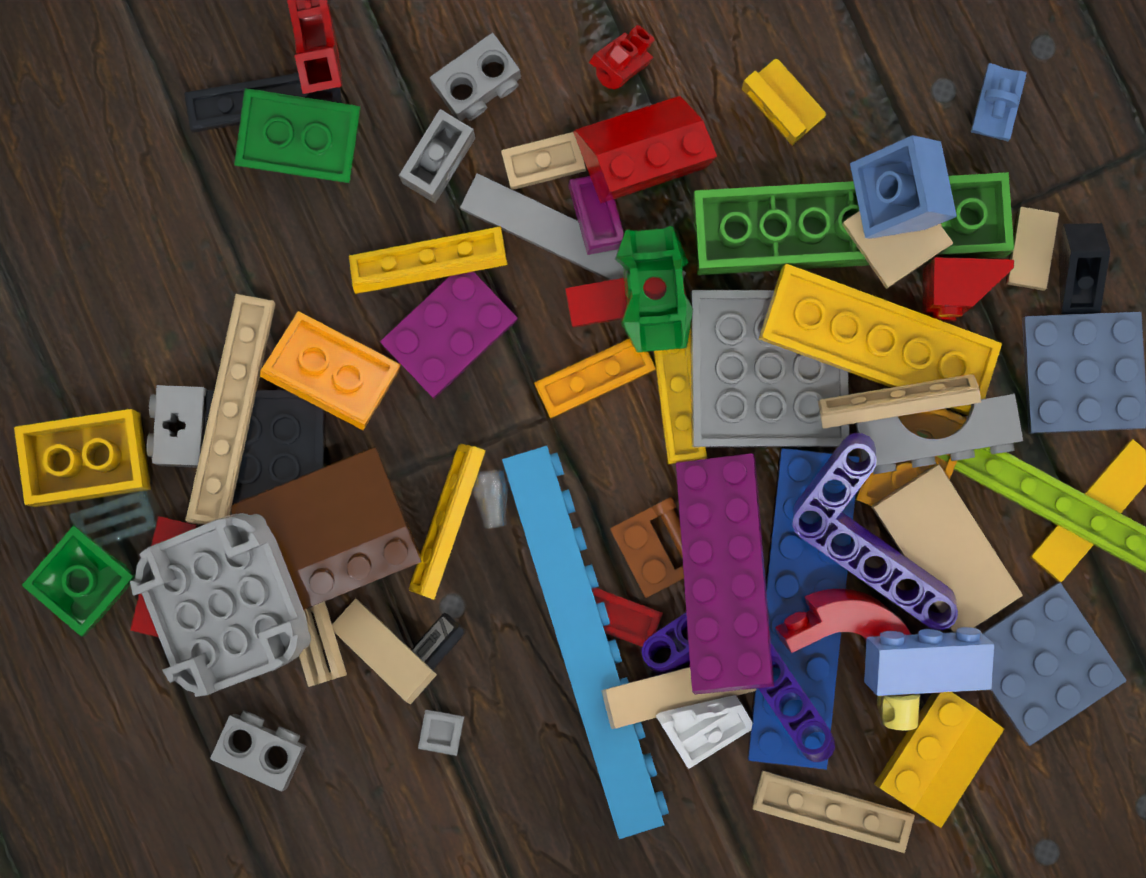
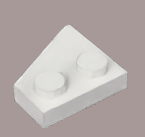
[656,695,753,769]

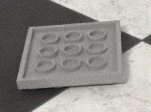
[690,290,849,447]

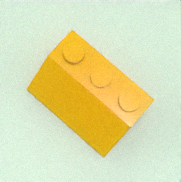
[874,692,1004,828]

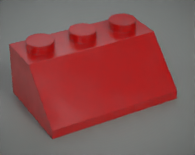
[573,96,717,204]

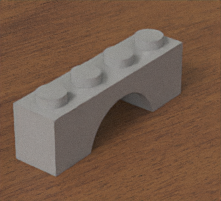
[855,394,1023,475]

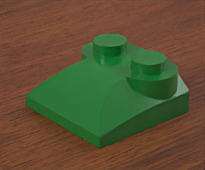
[22,525,135,637]

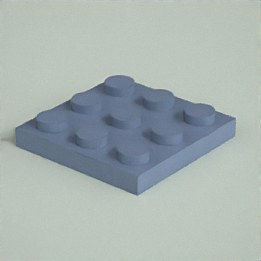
[1022,312,1146,434]
[982,582,1127,746]

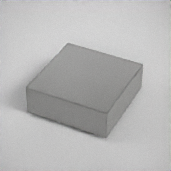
[418,709,465,756]

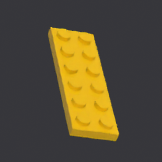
[759,264,1002,415]

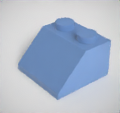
[850,135,957,239]

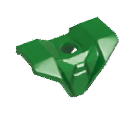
[615,226,693,352]

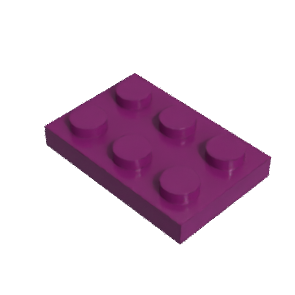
[380,272,518,399]

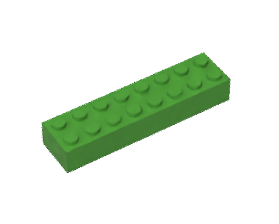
[692,172,1014,275]

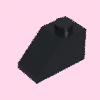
[1059,223,1110,314]

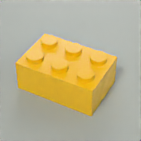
[14,409,151,507]

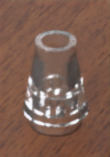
[472,469,509,528]

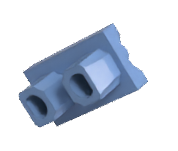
[971,63,1027,142]

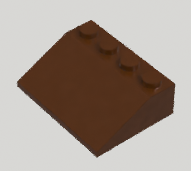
[231,446,421,610]

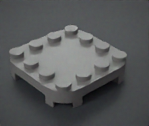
[130,513,311,697]

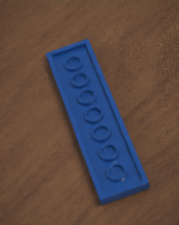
[747,448,859,770]

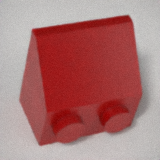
[923,257,1014,322]

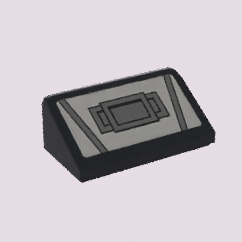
[411,613,466,670]

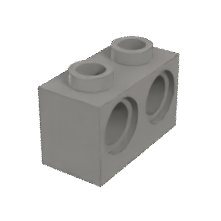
[430,32,521,121]
[210,710,306,792]

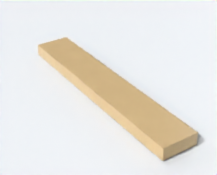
[186,294,275,525]

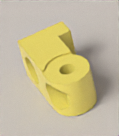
[877,694,920,731]

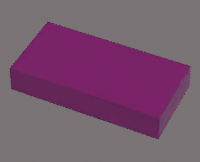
[568,176,624,255]

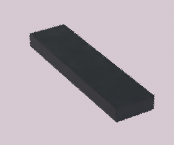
[184,73,343,133]

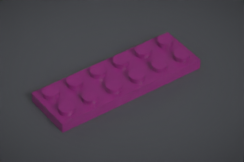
[676,453,774,695]

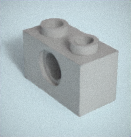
[399,109,475,203]

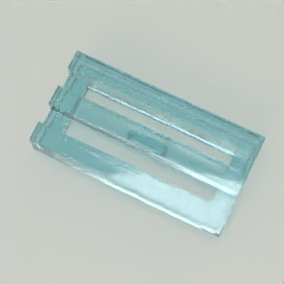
[69,490,156,546]

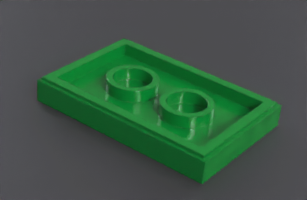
[234,88,361,183]

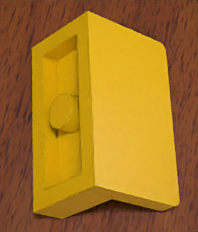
[742,59,826,146]

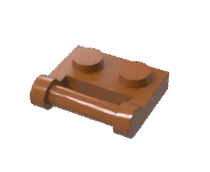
[610,497,684,598]

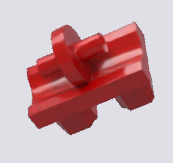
[589,25,655,89]

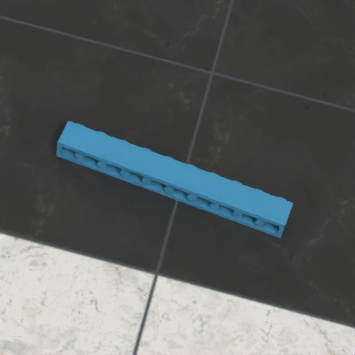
[502,446,669,839]

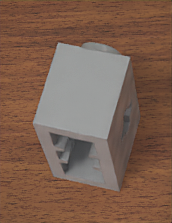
[147,385,207,468]

